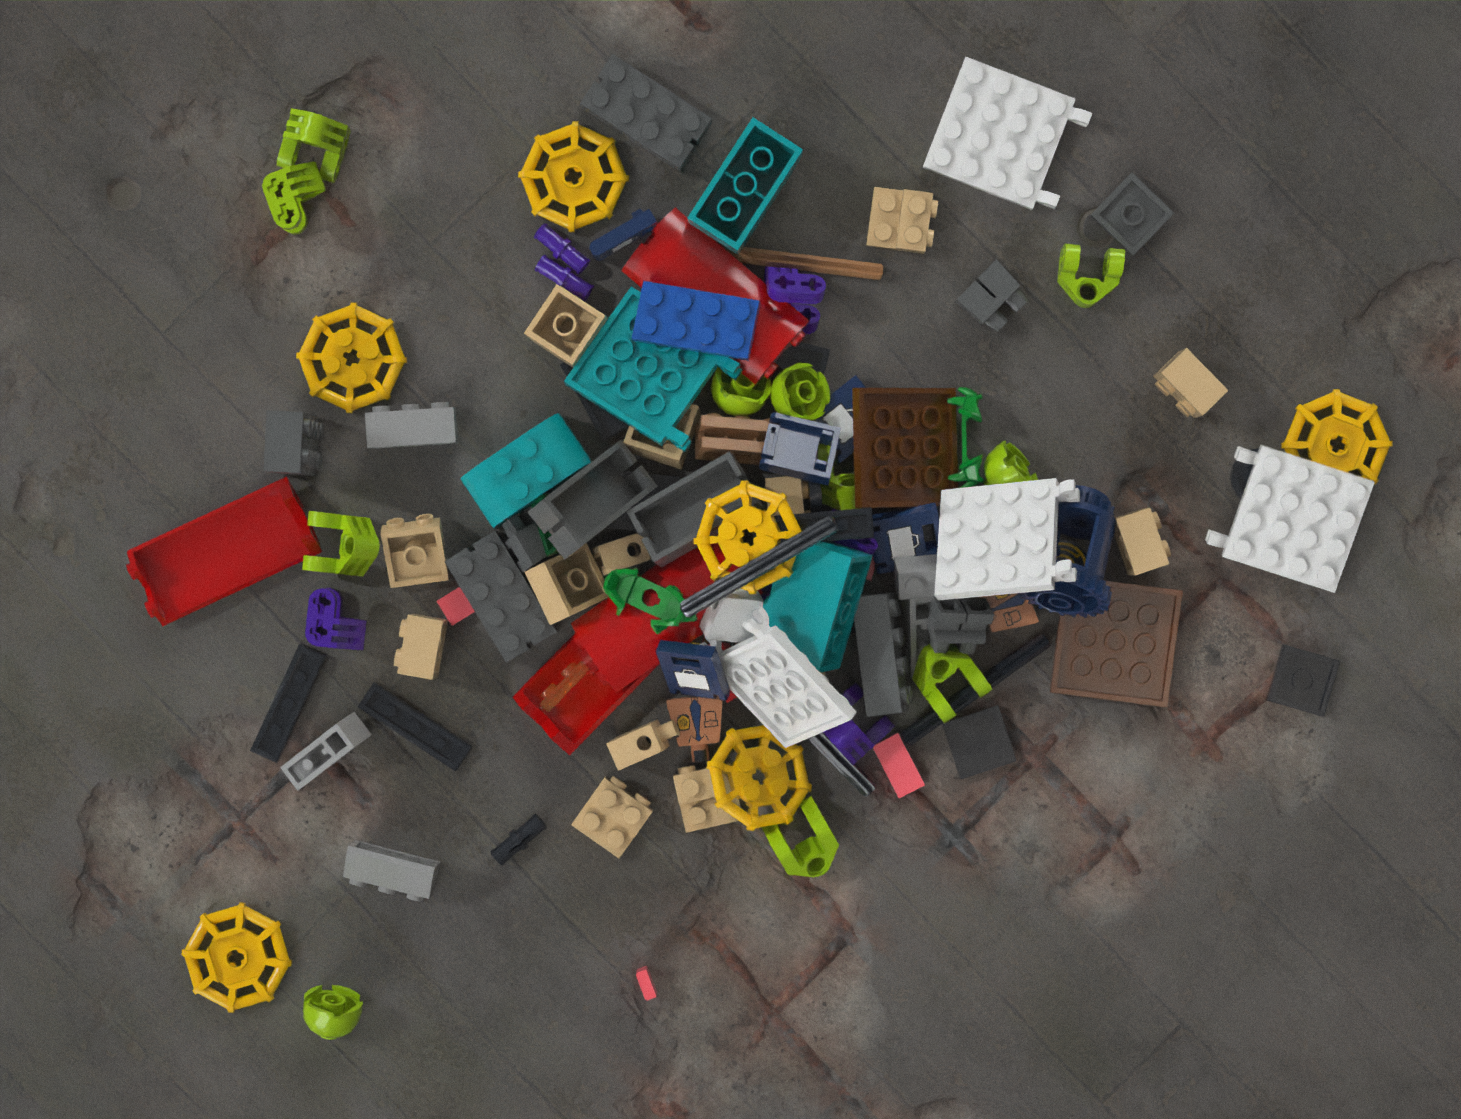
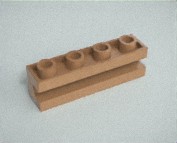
[695,413,818,465]

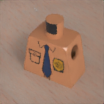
[977,593,1039,632]
[666,696,723,762]

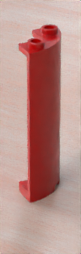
[621,207,810,385]
[126,476,323,626]
[571,535,763,693]
[512,574,660,755]

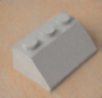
[343,840,440,902]

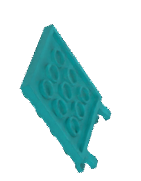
[564,286,742,452]

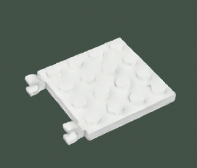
[922,57,1092,210]
[1205,444,1375,593]
[934,478,1080,600]
[699,607,856,748]

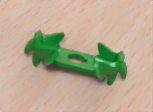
[947,387,985,488]
[603,568,697,634]

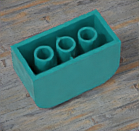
[687,117,803,255]
[460,413,592,529]
[762,541,873,673]

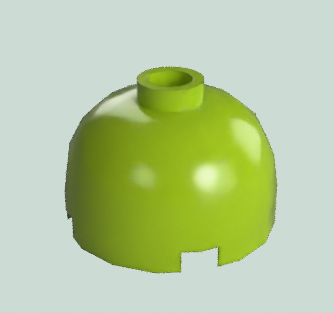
[770,363,830,421]
[711,367,772,417]
[984,441,1039,485]
[303,985,363,1040]

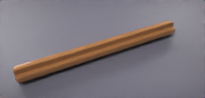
[719,244,883,280]

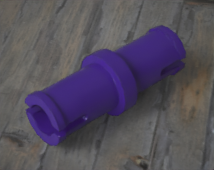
[534,223,591,275]
[535,255,594,301]

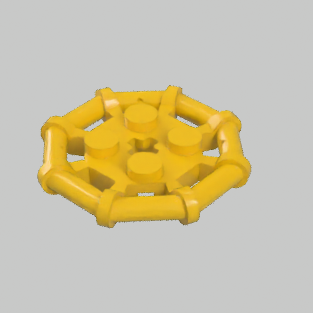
[518,121,629,232]
[296,302,407,413]
[1281,389,1393,485]
[693,480,802,594]
[706,725,812,831]
[181,902,292,1013]

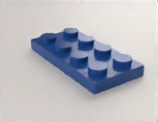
[632,281,761,361]

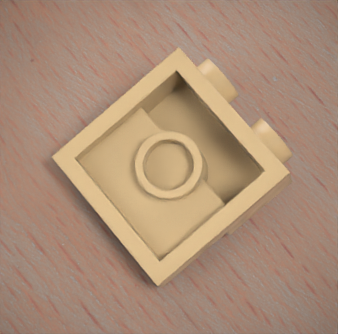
[866,187,938,254]
[381,514,449,588]
[673,762,741,833]
[571,776,653,858]

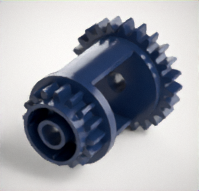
[1017,485,1117,618]

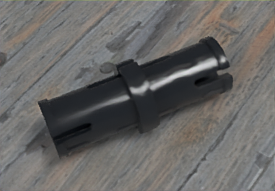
[490,813,547,866]

